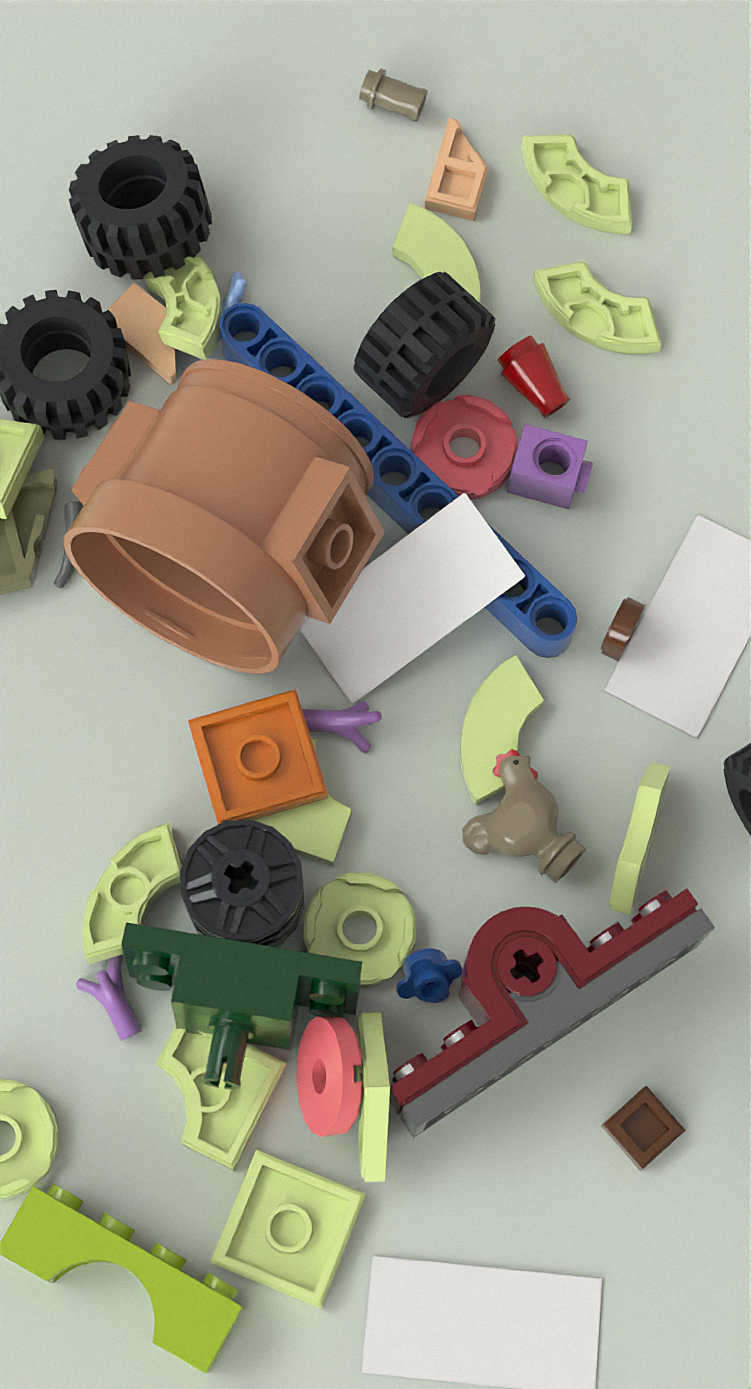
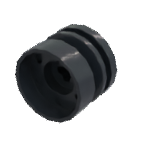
[180,819,305,947]

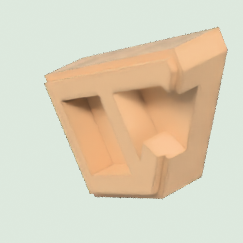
[425,118,488,221]
[107,282,177,385]

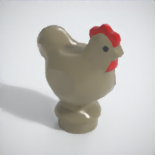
[462,749,586,883]

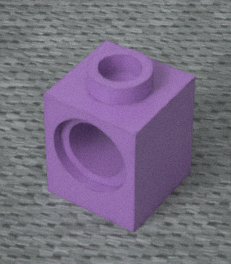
[507,424,593,509]

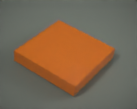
[188,689,328,825]

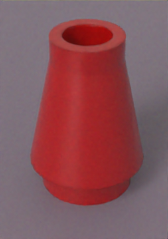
[497,335,570,418]

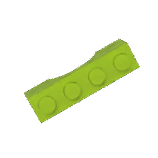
[0,1183,245,1374]

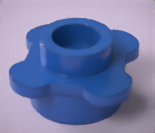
[396,948,463,1003]

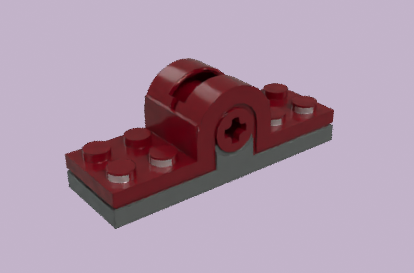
[389,888,715,1138]

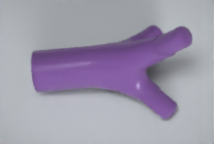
[302,701,382,753]
[76,955,142,1041]

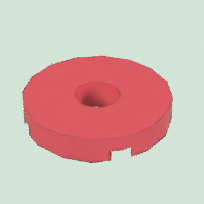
[411,395,518,500]
[296,1016,363,1137]

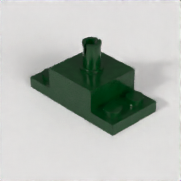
[121,922,362,1090]

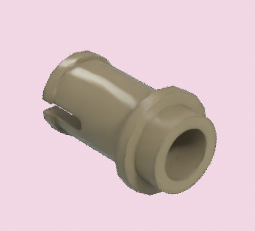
[359,68,428,122]

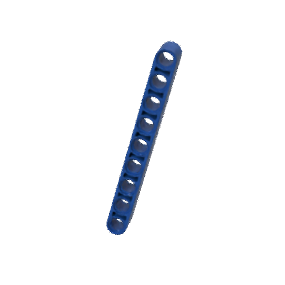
[220,303,577,658]

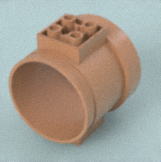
[63,359,385,674]

